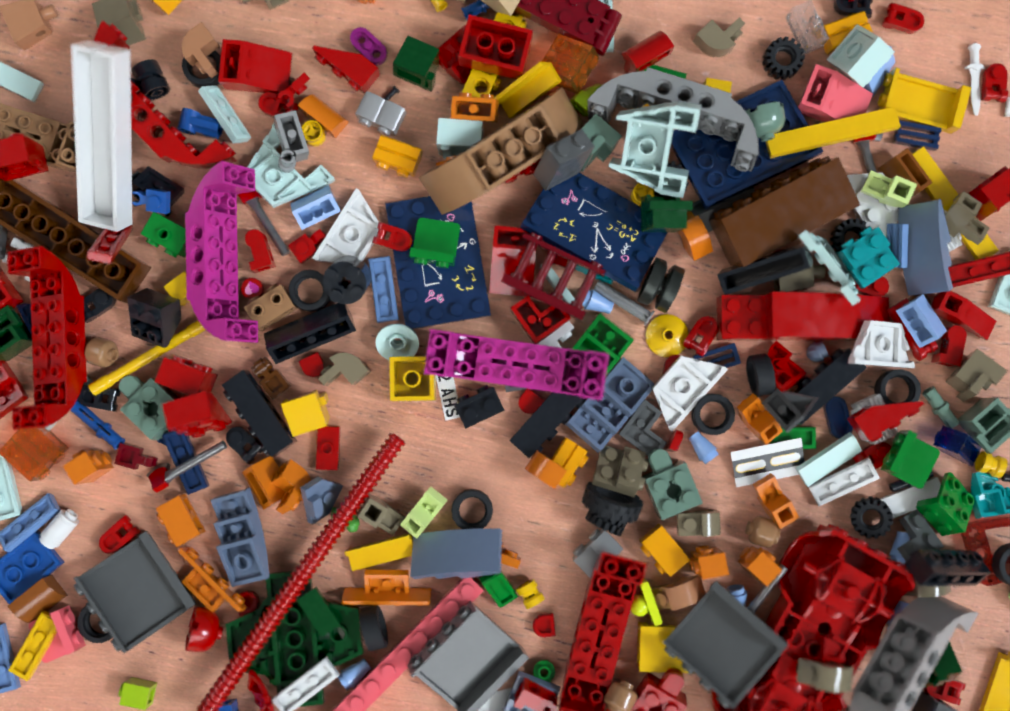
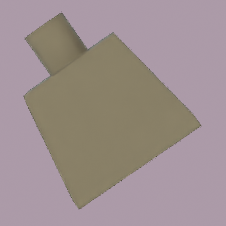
[773,256,825,292]

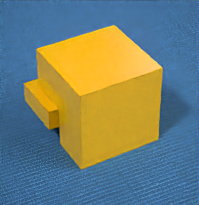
[281,389,330,437]

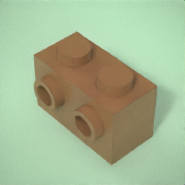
[244,284,299,331]

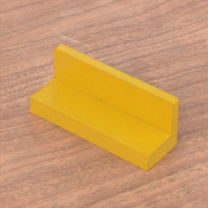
[494,62,562,118]
[344,533,413,571]

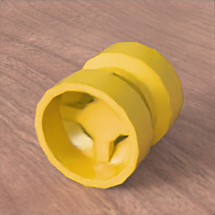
[301,120,326,147]
[630,183,654,207]
[975,451,1008,478]
[516,579,545,609]

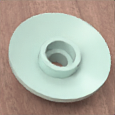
[375,324,419,360]

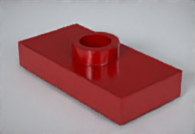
[316,426,341,470]

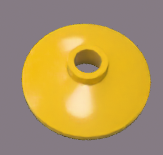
[645,314,689,357]

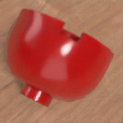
[185,606,223,652]

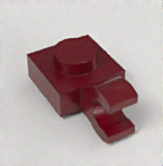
[114,442,158,470]

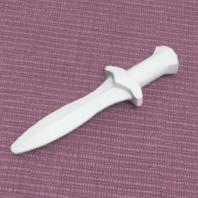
[965,43,985,116]

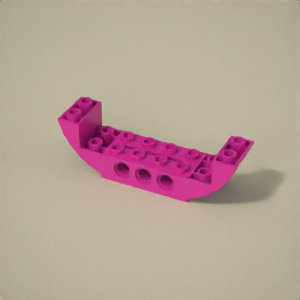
[185,161,258,343]
[424,329,609,400]

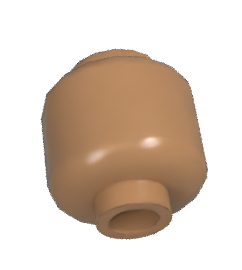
[84,337,119,368]
[745,516,781,548]
[604,680,637,711]

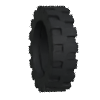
[582,482,643,523]

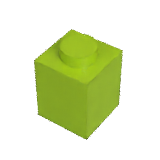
[118,677,157,710]

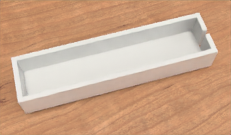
[71,41,132,232]

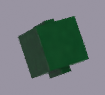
[393,36,439,92]
[641,195,693,232]
[0,305,32,361]
[923,641,963,688]

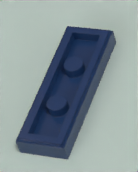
[162,431,210,495]

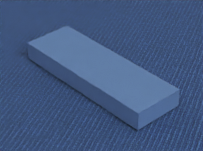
[368,256,399,323]
[0,493,61,553]
[0,623,21,693]

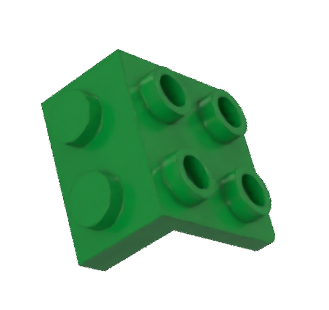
[409,218,460,269]
[881,430,940,489]
[916,472,974,536]

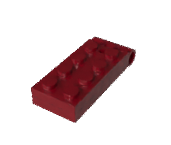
[514,0,622,56]

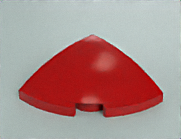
[438,25,472,85]
[767,340,807,392]
[247,670,275,711]

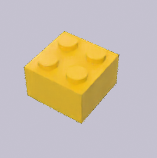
[390,356,436,401]

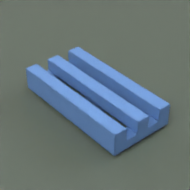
[887,223,909,268]

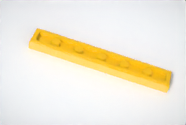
[765,107,901,159]
[912,146,999,259]

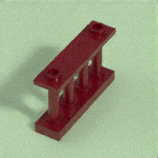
[501,232,605,321]

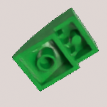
[572,312,634,376]

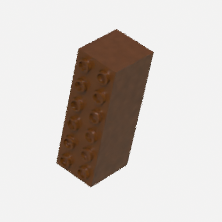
[709,156,860,267]

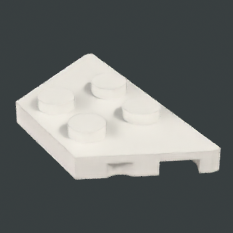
[847,172,898,238]
[312,188,379,262]
[848,320,915,368]
[652,355,728,432]

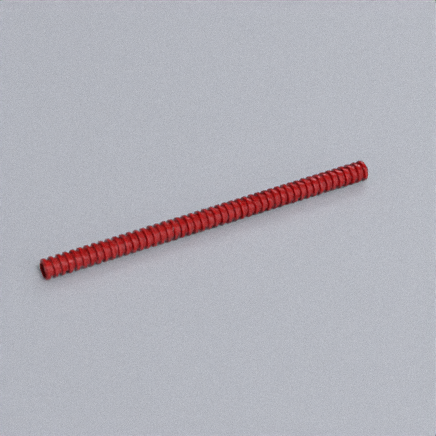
[196,433,406,711]

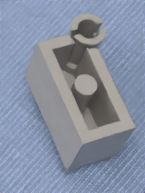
[274,110,309,173]

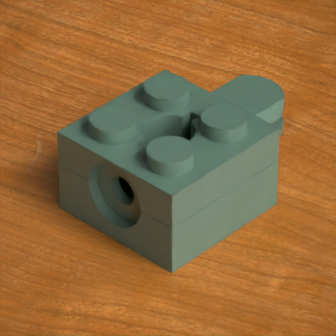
[119,375,179,440]
[641,448,703,520]

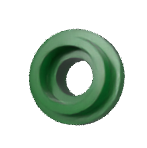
[533,660,555,682]

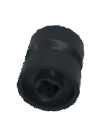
[131,59,170,100]

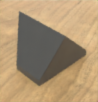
[762,388,819,433]

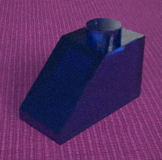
[934,425,982,467]

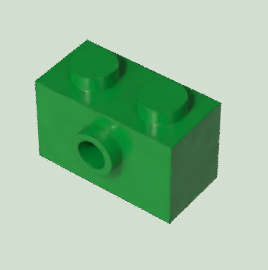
[141,212,186,258]

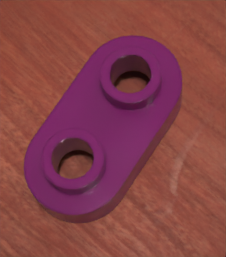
[350,27,387,65]

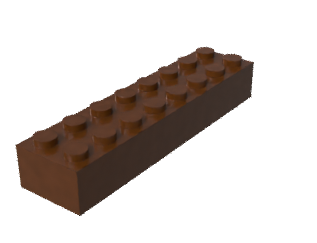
[0,179,152,303]

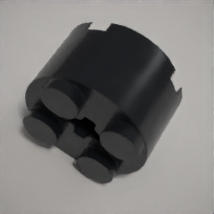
[323,256,372,304]

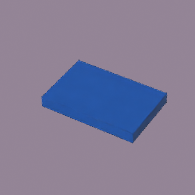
[0,530,65,604]

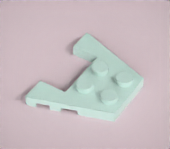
[248,123,335,208]
[799,230,860,306]

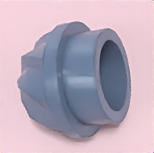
[806,340,829,362]

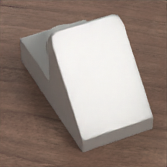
[538,321,574,348]

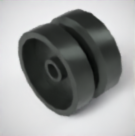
[637,257,685,313]

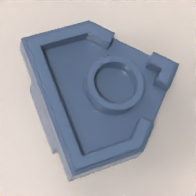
[300,477,343,525]

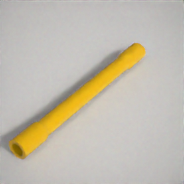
[88,320,206,396]

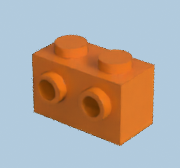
[451,92,499,123]
[62,449,114,485]
[156,494,206,547]
[689,545,729,580]
[737,546,782,587]

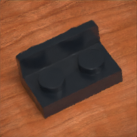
[132,166,184,216]
[454,385,505,429]

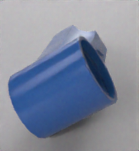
[176,108,223,139]

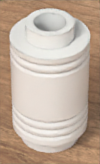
[39,509,79,549]

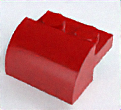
[621,31,674,74]

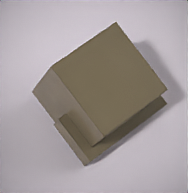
[92,0,146,45]
[946,349,1007,402]

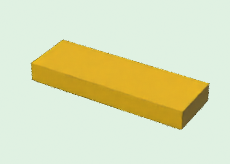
[8,610,57,681]

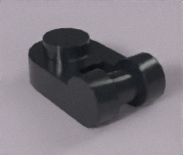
[834,0,873,19]
[84,288,116,323]
[78,385,121,412]
[226,427,263,464]

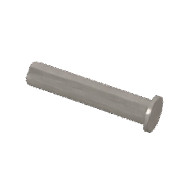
[594,280,655,326]

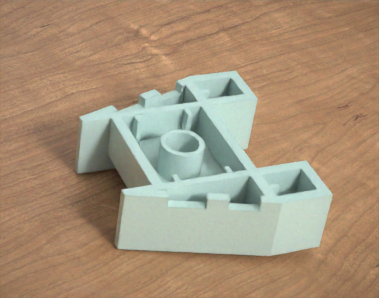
[609,101,702,198]

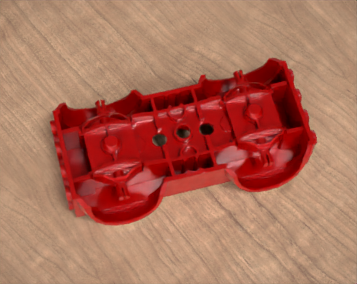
[711,524,915,711]

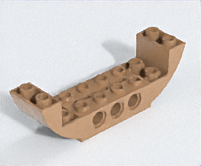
[419,86,583,215]
[0,103,76,172]

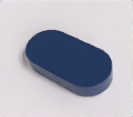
[823,396,853,439]

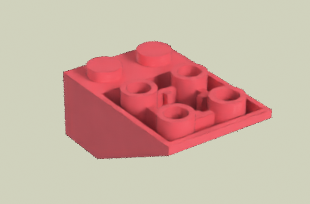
[798,64,873,122]

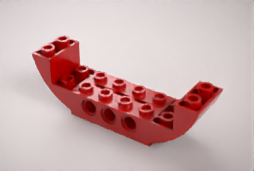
[94,20,237,169]
[7,246,87,430]
[558,551,647,711]

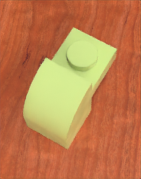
[860,170,917,208]
[400,486,448,539]

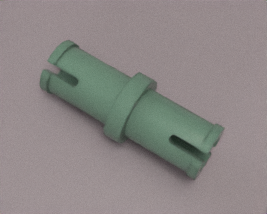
[922,386,960,429]

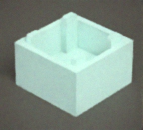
[827,24,895,87]
[436,118,483,159]

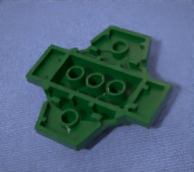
[226,570,364,707]

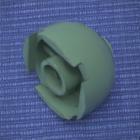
[745,102,786,142]

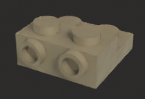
[592,445,649,497]

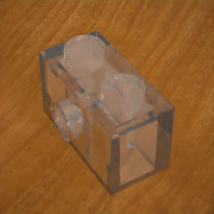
[786,0,829,55]

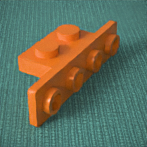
[177,547,247,612]
[342,570,431,606]

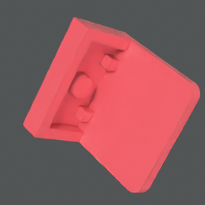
[29,605,86,663]

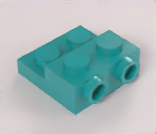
[837,226,900,289]

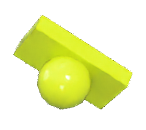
[630,578,662,626]

